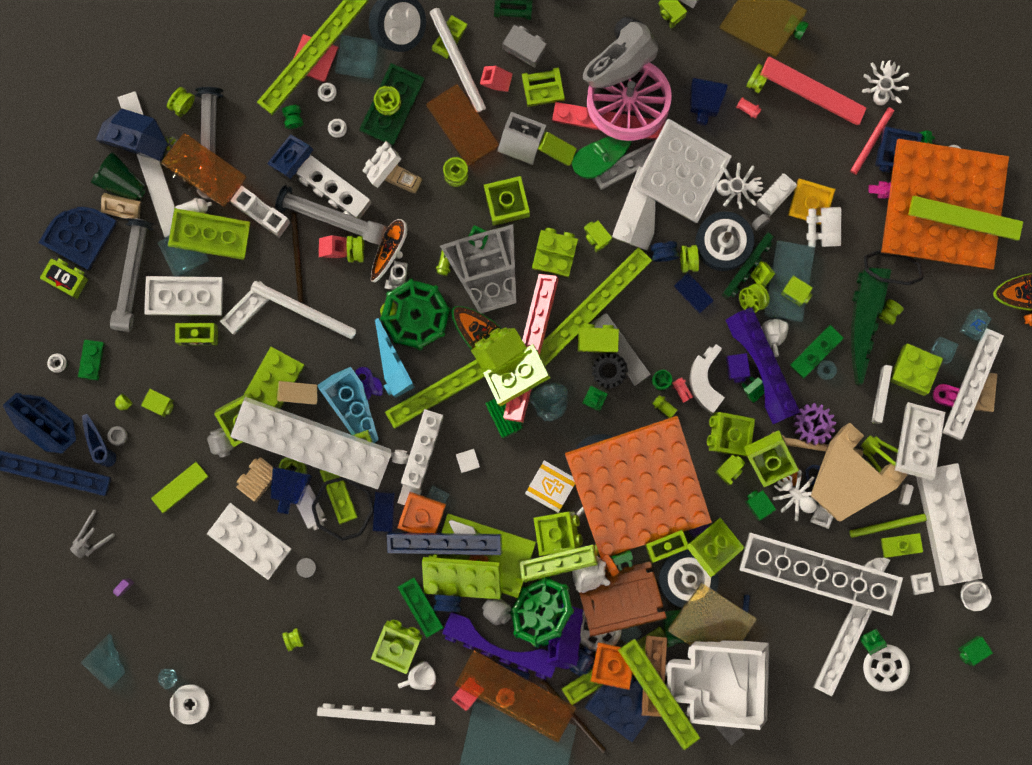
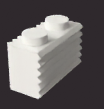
[756,174,797,217]

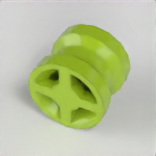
[282,628,304,651]

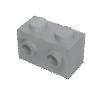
[502,25,547,68]

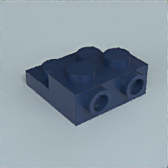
[875,127,922,172]

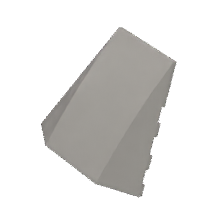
[440,224,516,313]

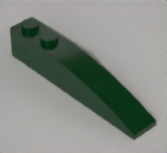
[851,268,891,386]

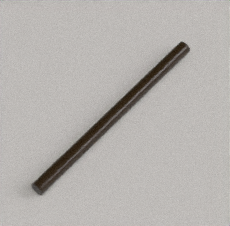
[291,213,304,303]
[540,679,606,753]

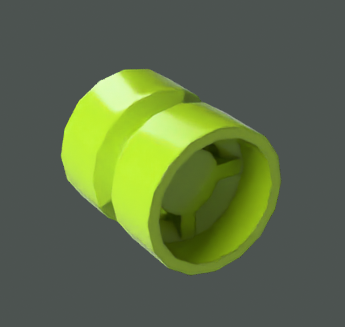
[443,157,468,187]

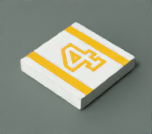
[525,461,575,513]

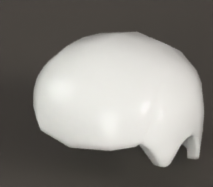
[960,580,992,611]

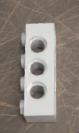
[297,155,372,219]
[401,409,444,490]

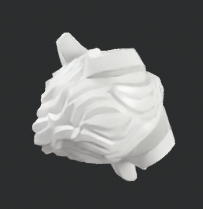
[572,556,610,593]

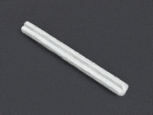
[430,8,486,113]
[251,281,356,339]

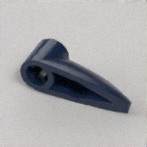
[82,414,117,467]

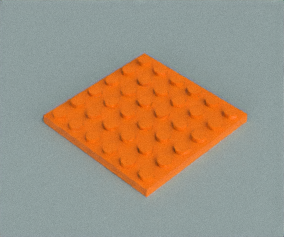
[881,139,1009,270]
[565,416,712,559]

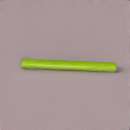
[849,513,927,538]

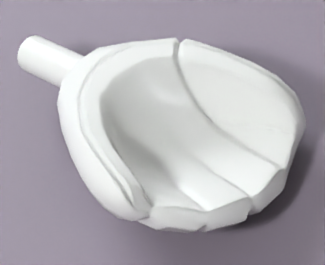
[761,319,789,357]
[398,661,436,690]

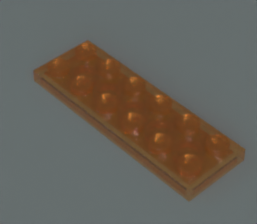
[454,651,576,743]

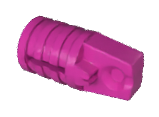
[868,181,891,199]

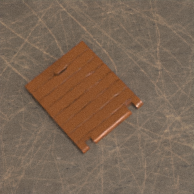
[579,561,667,637]

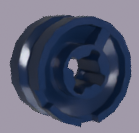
[651,241,679,262]
[434,595,462,612]

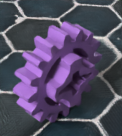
[793,403,836,446]

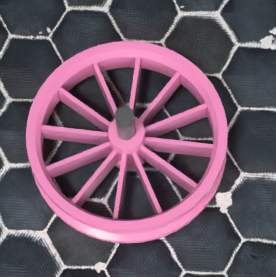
[587,62,672,141]

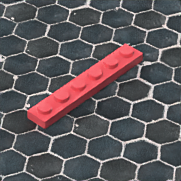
[552,102,666,140]

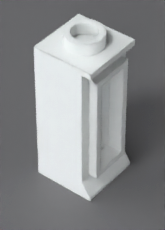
[288,478,327,531]

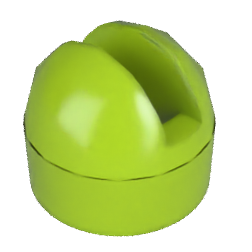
[115,394,132,410]

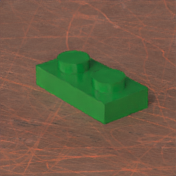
[78,340,105,380]

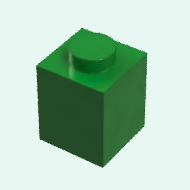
[745,490,776,521]
[958,636,993,666]

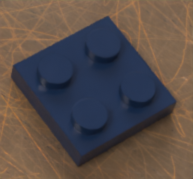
[267,134,314,179]

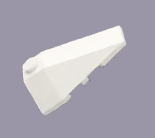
[612,166,656,251]

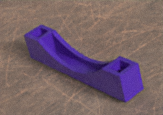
[725,307,800,424]
[442,612,556,680]

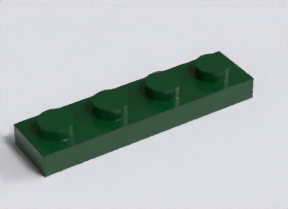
[721,232,774,300]

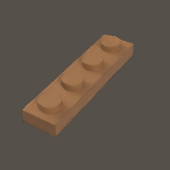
[642,636,667,717]

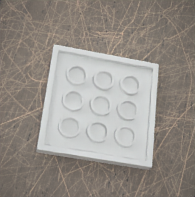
[633,119,731,223]

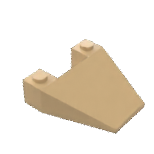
[810,423,907,522]

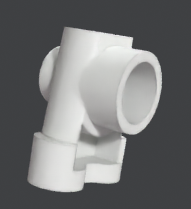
[384,261,408,292]

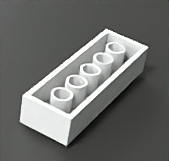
[916,463,983,586]

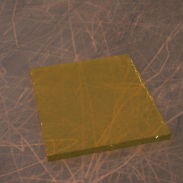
[719,0,807,57]
[668,582,757,645]

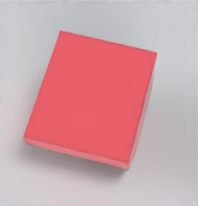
[480,66,513,92]
[319,235,347,258]
[451,677,484,711]

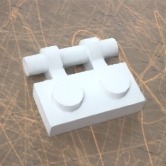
[362,141,401,188]
[807,207,841,247]

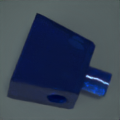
[690,78,728,125]
[271,467,312,515]

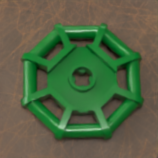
[380,279,451,350]
[510,577,574,647]

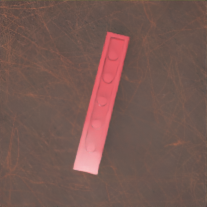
[760,57,866,125]

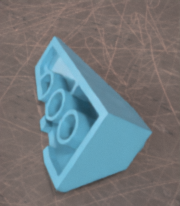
[375,318,415,398]
[317,367,379,443]

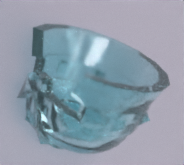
[530,383,569,422]

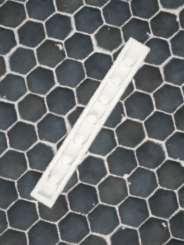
[118,91,175,238]

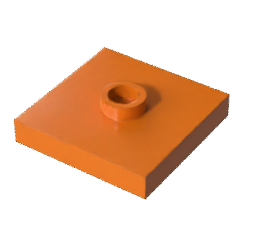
[397,492,446,533]
[590,642,632,690]

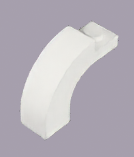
[689,344,725,415]

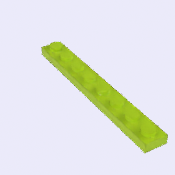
[257,0,369,116]
[540,247,652,366]

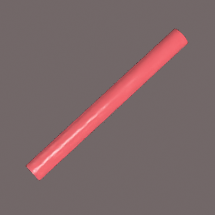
[850,107,894,175]

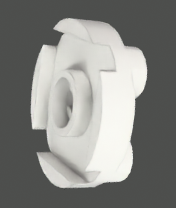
[170,684,210,724]

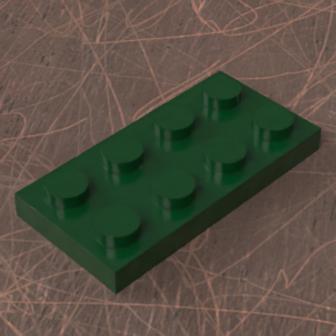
[359,63,425,147]

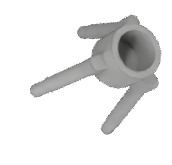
[70,510,115,558]

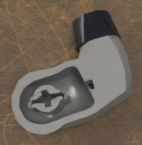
[583,16,659,88]

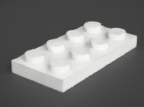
[145,276,223,316]
[895,402,945,481]
[207,503,292,580]

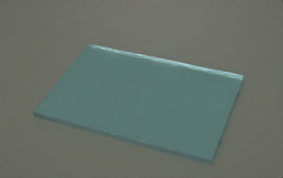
[460,702,577,765]

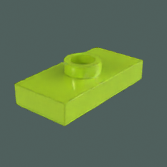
[881,533,923,558]

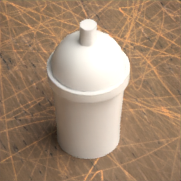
[175,198,212,214]

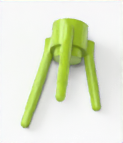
[860,435,898,473]

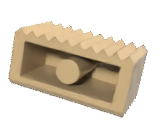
[236,457,279,503]

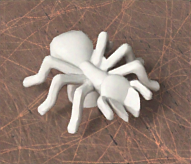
[862,60,909,106]
[716,163,763,209]
[773,470,817,521]

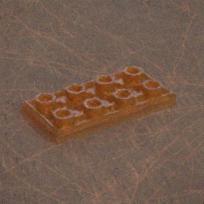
[426,84,499,167]
[161,133,247,208]

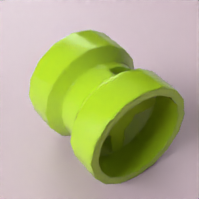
[878,299,904,325]

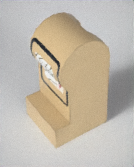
[385,165,422,194]

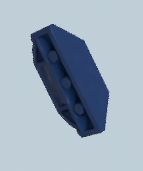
[96,108,168,162]
[3,393,76,453]

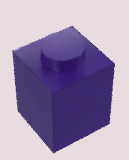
[726,353,750,383]

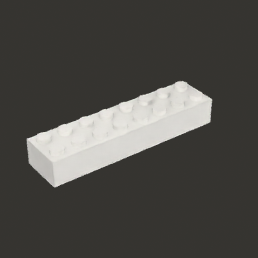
[230,397,392,489]
[739,533,903,616]

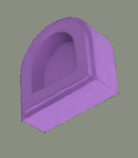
[113,578,134,598]

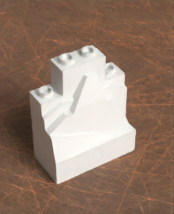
[665,640,769,730]

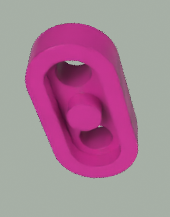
[932,384,960,407]

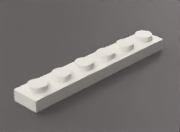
[942,328,1004,440]
[814,604,872,696]
[317,703,436,725]

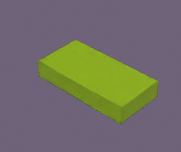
[538,132,577,166]

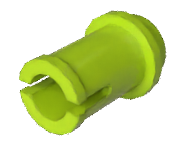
[436,250,451,276]
[652,395,677,418]

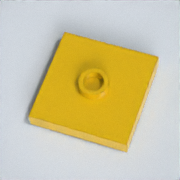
[788,179,835,225]

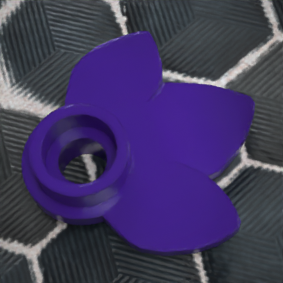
[355,367,383,401]

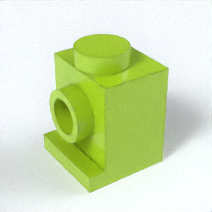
[658,0,687,28]
[584,220,612,253]
[715,455,745,486]

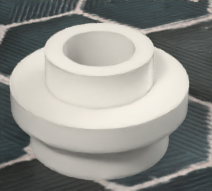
[318,83,337,102]
[328,119,347,138]
[47,353,67,373]
[391,450,410,464]

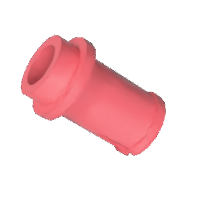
[736,97,762,119]
[672,377,693,403]

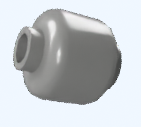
[207,428,234,457]
[482,598,511,626]

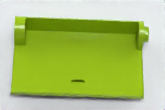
[429,513,536,598]

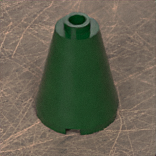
[90,152,146,200]

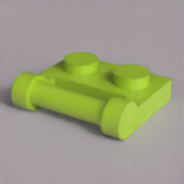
[522,67,565,107]

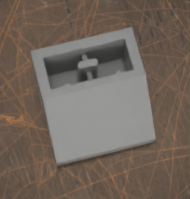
[497,112,546,165]

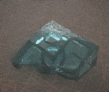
[81,634,125,689]

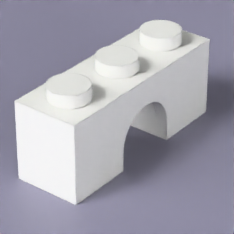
[230,185,291,238]

